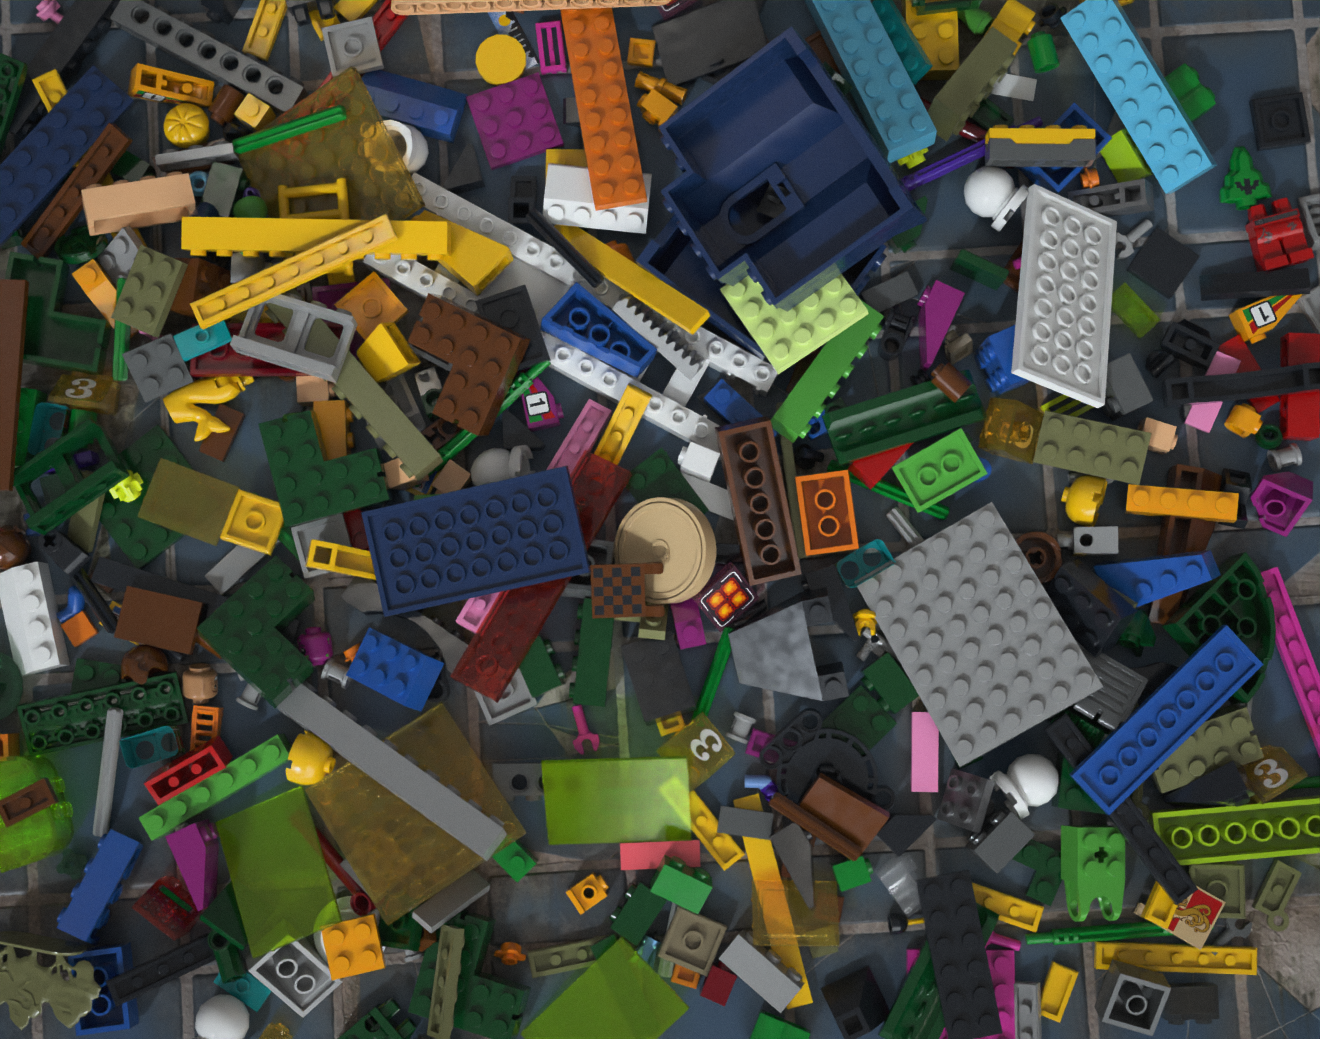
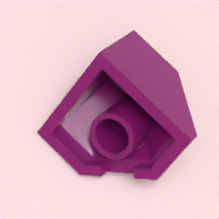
[1250,471,1313,537]

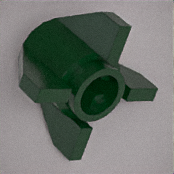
[1116,608,1157,657]

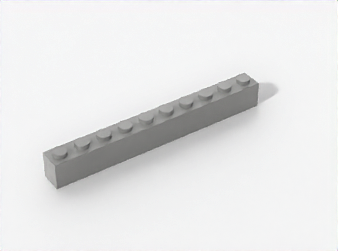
[277,681,507,861]

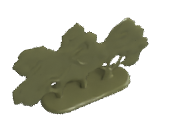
[0,931,101,1031]

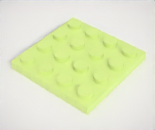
[720,274,869,374]

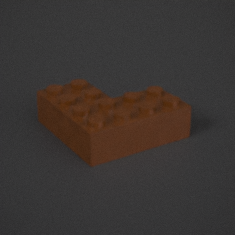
[408,293,531,436]

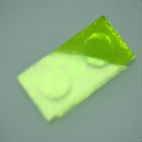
[1111,282,1161,339]

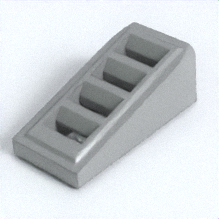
[1297,193,1320,251]

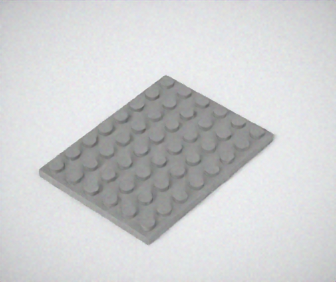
[854,502,1103,767]

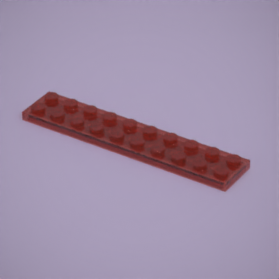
[450,450,632,703]

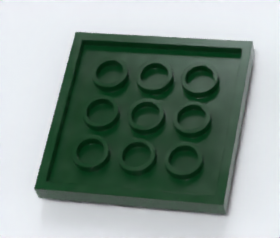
[99,424,223,570]

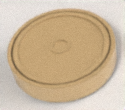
[614,497,716,604]

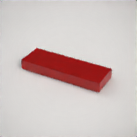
[1217,334,1281,414]

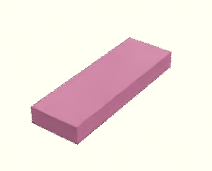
[1184,351,1241,433]
[910,712,939,792]

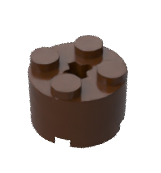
[1015,532,1062,584]

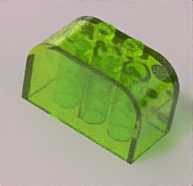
[0,754,74,873]

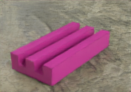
[535,20,567,75]

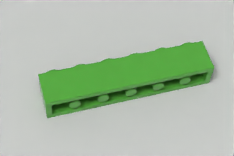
[771,299,884,443]
[139,733,292,841]

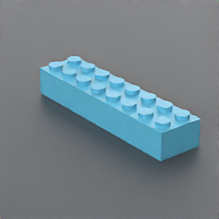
[804,0,937,163]
[1060,0,1217,194]

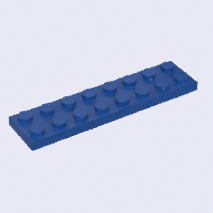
[1069,625,1263,815]

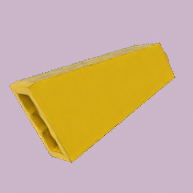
[411,210,514,296]

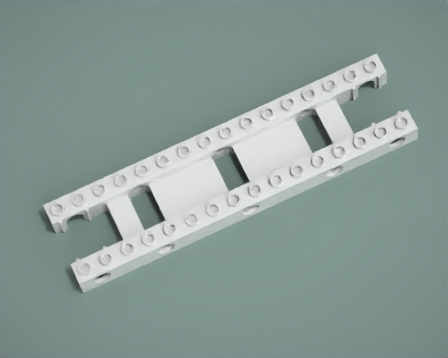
[363,172,778,460]

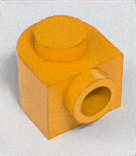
[1224,403,1263,438]

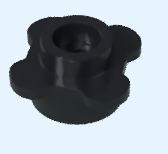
[1038,3,1067,28]

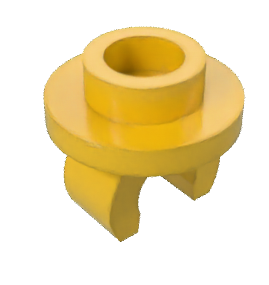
[852,609,877,636]

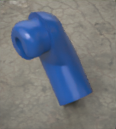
[56,585,85,624]

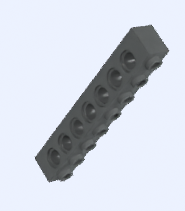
[110,0,309,120]

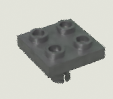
[937,768,995,833]

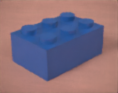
[1017,102,1112,194]
[974,324,1030,397]
[346,627,444,711]
[68,942,139,1036]

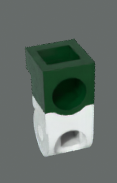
[415,367,443,421]

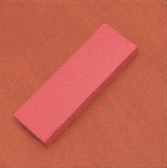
[620,839,701,870]

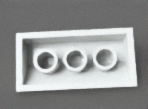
[543,163,652,234]
[0,561,70,677]

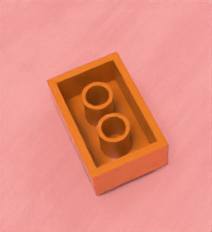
[795,470,860,556]

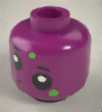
[297,627,333,666]

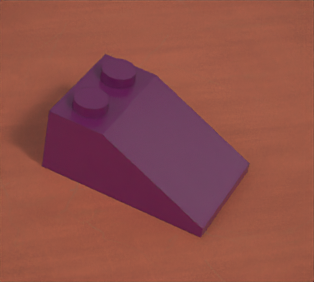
[917,280,965,372]
[165,819,219,911]

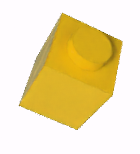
[234,93,276,132]

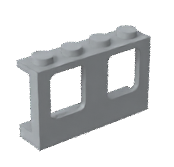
[230,293,358,383]

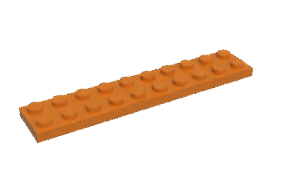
[560,8,647,211]

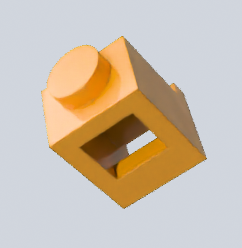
[637,89,678,134]
[566,872,609,915]

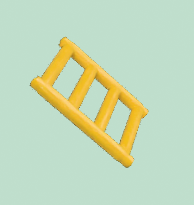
[278,177,353,276]

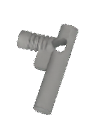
[856,627,900,662]

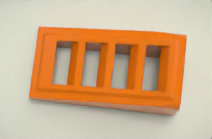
[190,705,224,751]

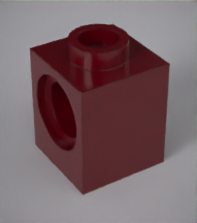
[699,960,737,1006]

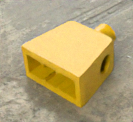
[356,322,421,383]

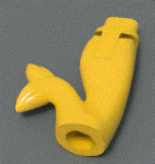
[163,376,255,441]

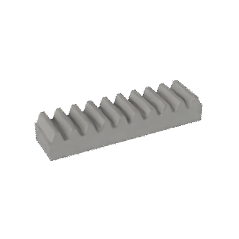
[612,294,704,380]

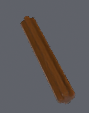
[769,792,862,861]

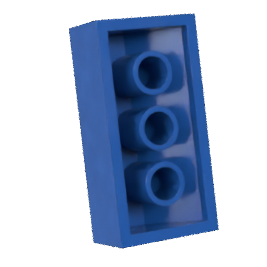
[351,70,468,144]

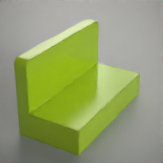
[1100,128,1153,183]

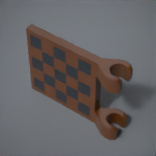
[590,561,665,618]

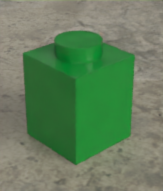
[830,855,874,892]

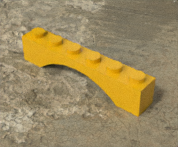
[305,539,376,580]

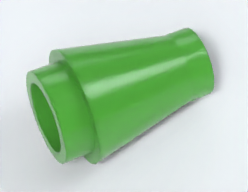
[957,9,994,36]

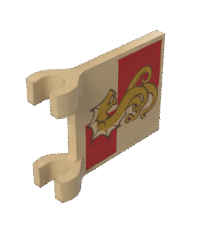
[1133,886,1226,950]

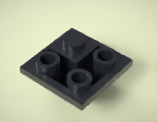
[820,965,890,1039]

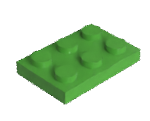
[892,428,988,513]

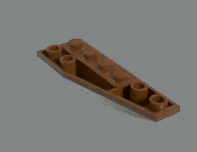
[1148,464,1222,624]

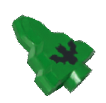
[1219,146,1272,210]

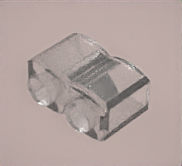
[874,855,925,918]

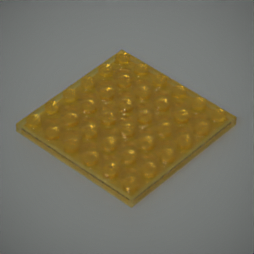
[239,66,425,256]
[305,702,526,925]

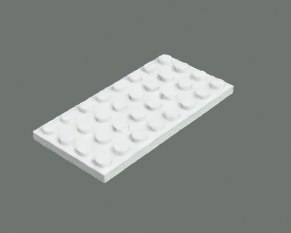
[1011,184,1117,408]

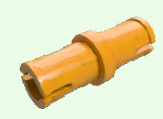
[634,71,688,105]

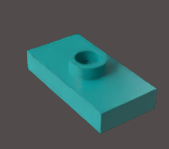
[173,320,232,361]
[214,968,272,1012]

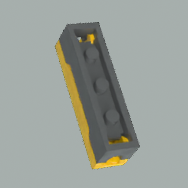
[985,125,1096,167]

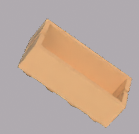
[81,172,195,236]

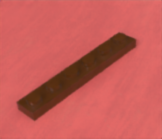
[21,123,133,260]

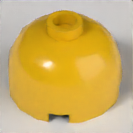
[1061,475,1107,527]
[286,730,336,785]

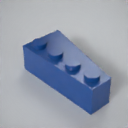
[540,282,657,378]
[1093,550,1221,607]
[57,829,144,946]

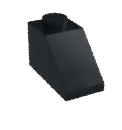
[877,813,937,857]

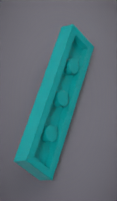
[871,0,933,85]

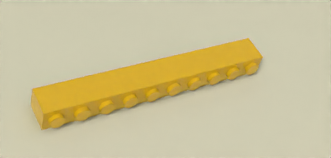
[181,217,451,261]

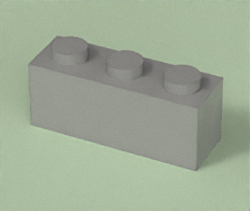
[719,929,804,1013]

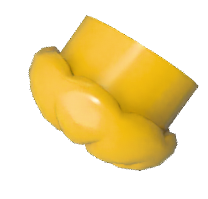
[163,103,210,148]

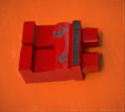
[1245,197,1314,272]

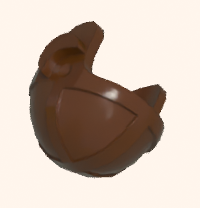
[0,524,31,570]
[121,645,168,684]

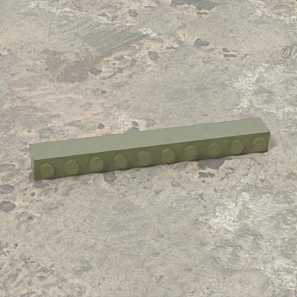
[261,262,443,481]

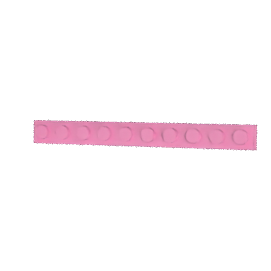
[456,399,612,636]

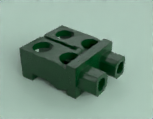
[337,998,417,1039]

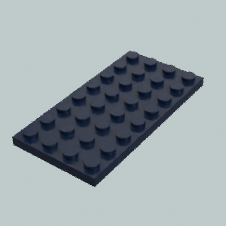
[361,466,591,617]

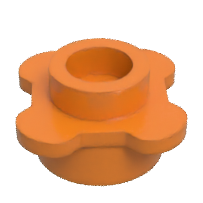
[494,942,526,965]

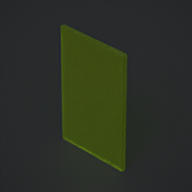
[541,756,692,845]
[215,786,343,958]
[521,937,689,1039]

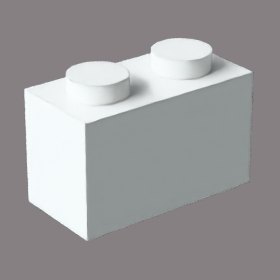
[678,442,720,483]

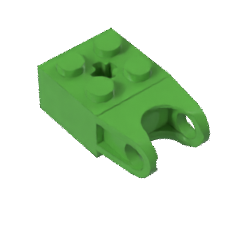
[1061,825,1125,922]

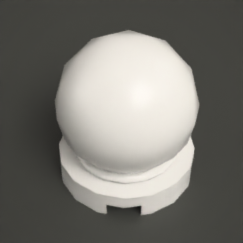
[365,120,429,176]
[964,166,1029,232]
[470,445,536,487]
[989,754,1059,820]
[191,994,249,1039]

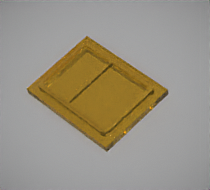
[137,458,240,546]
[751,880,840,947]

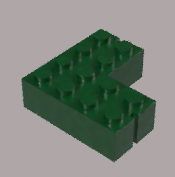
[5,251,112,377]
[258,410,393,527]
[197,555,315,708]
[408,909,531,1039]

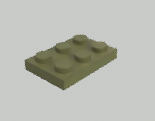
[111,244,188,338]

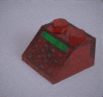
[132,876,207,941]

